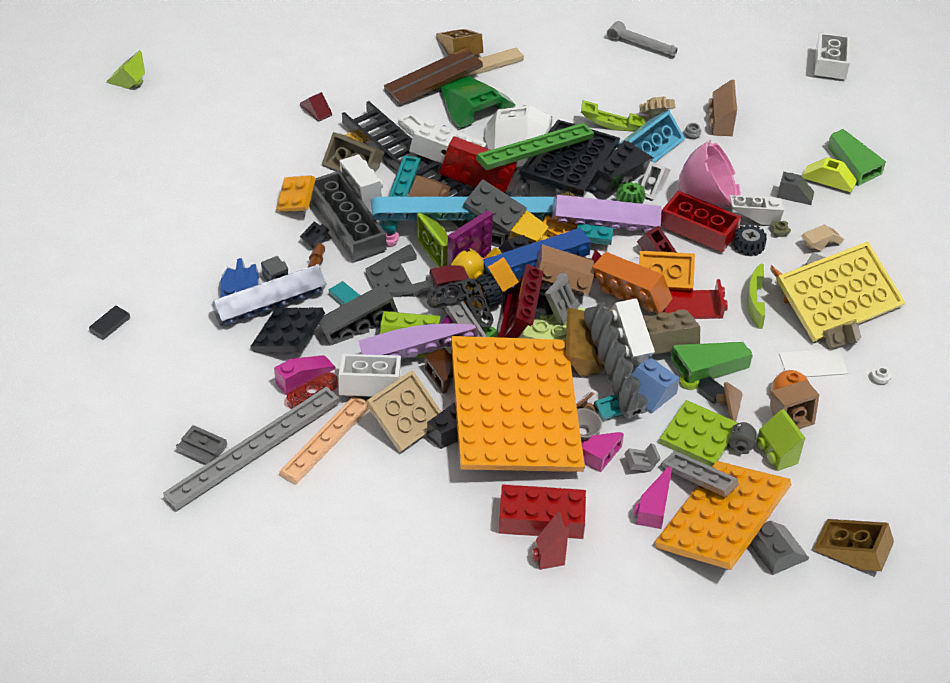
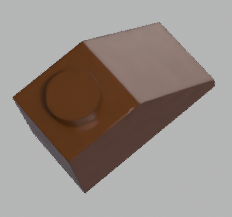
[425,348,453,394]

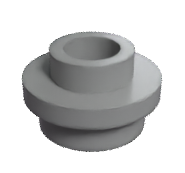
[685,123,701,138]

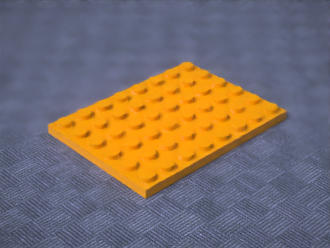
[451,336,585,472]

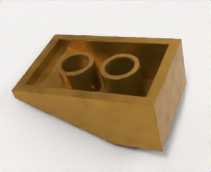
[436,29,484,57]
[814,519,894,572]

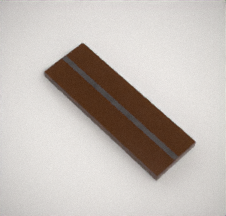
[384,48,483,105]

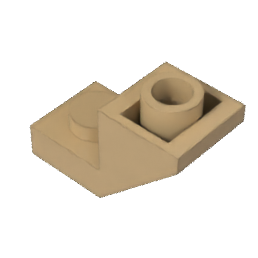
[801,224,844,251]

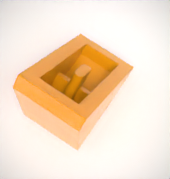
[488,257,519,292]

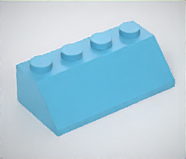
[617,110,685,162]

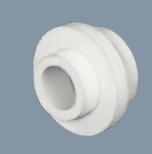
[872,366,892,384]

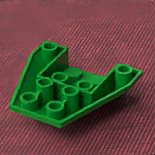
[440,75,516,128]

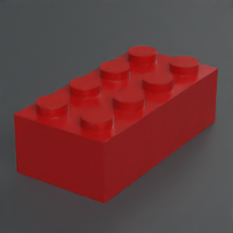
[440,136,518,194]
[661,191,741,253]
[499,484,586,539]

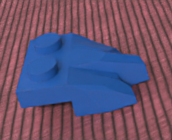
[221,258,259,298]

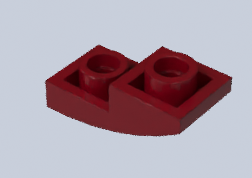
[429,265,469,288]

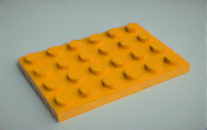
[655,461,792,570]

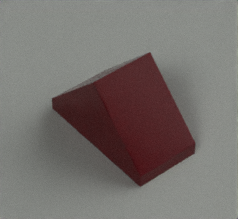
[300,92,332,122]

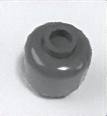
[729,422,757,453]

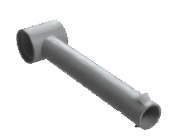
[607,21,678,57]

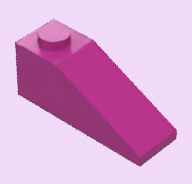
[274,355,335,395]
[634,467,672,529]

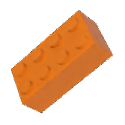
[592,251,673,314]

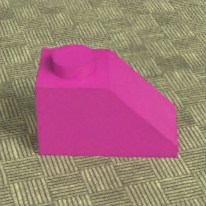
[582,432,624,472]

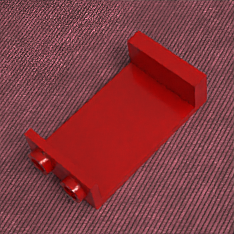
[655,279,728,319]

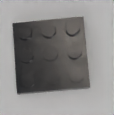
[250,307,325,352]

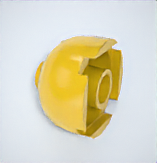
[451,249,485,286]

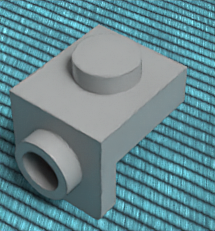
[624,444,661,472]

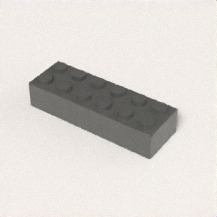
[311,170,387,261]

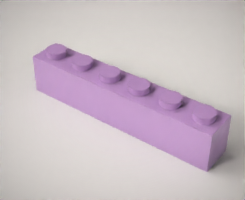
[552,195,661,232]

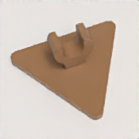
[716,382,742,422]
[576,392,596,411]

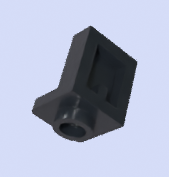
[300,221,332,249]

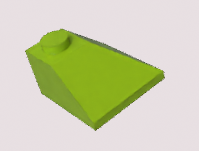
[107,50,145,89]

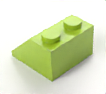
[756,409,805,471]

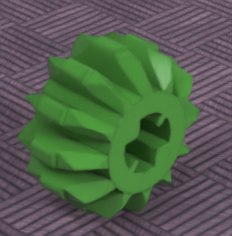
[616,181,646,204]

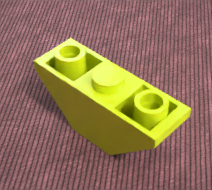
[802,157,857,193]

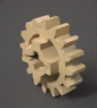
[639,96,676,117]

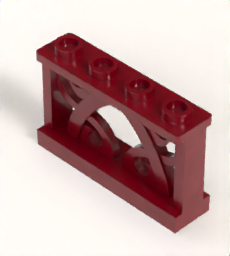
[496,264,543,338]

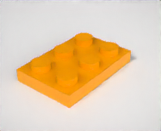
[639,251,695,291]

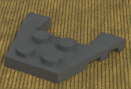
[365,244,434,297]

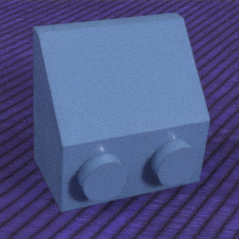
[632,357,680,414]

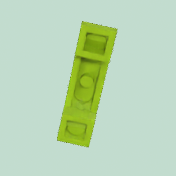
[581,100,645,131]
[747,264,765,329]

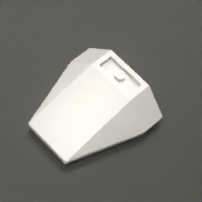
[485,105,551,170]

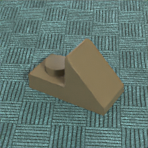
[823,319,861,349]

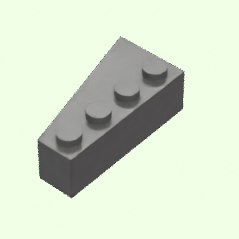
[318,284,398,346]

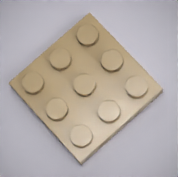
[365,369,441,452]

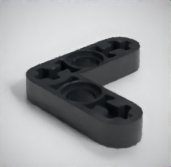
[426,279,494,331]

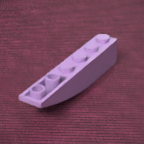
[359,323,479,359]

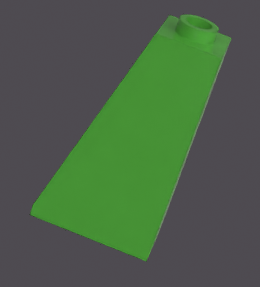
[828,129,886,186]
[670,342,753,383]

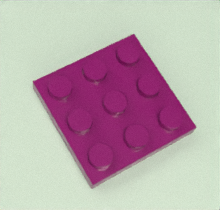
[447,210,493,266]

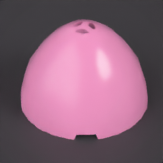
[678,140,741,208]

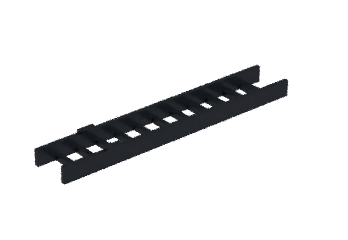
[342,101,473,228]

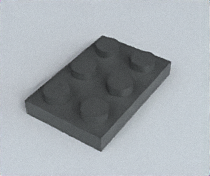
[463,179,527,235]

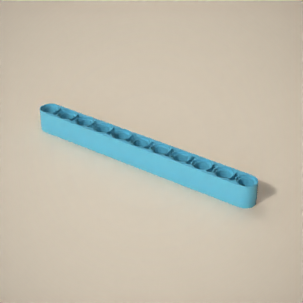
[371,197,555,220]

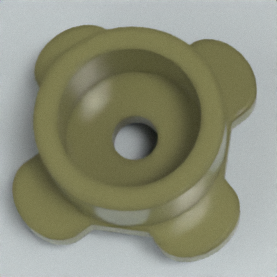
[771,221,791,237]

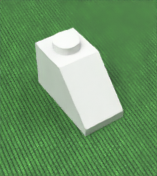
[641,161,671,200]

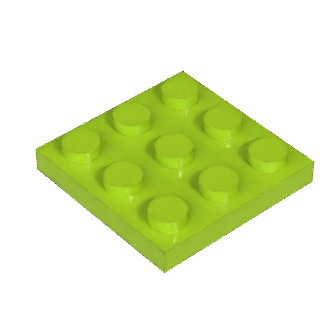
[659,400,738,467]

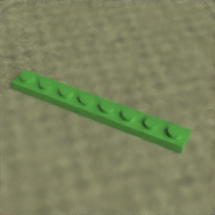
[476,123,594,170]

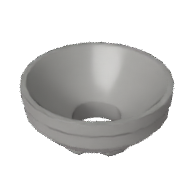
[577,408,602,441]

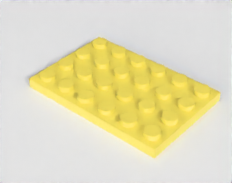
[776,241,906,342]

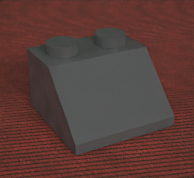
[750,521,809,575]

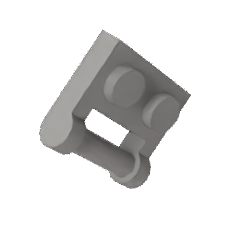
[545,273,580,324]

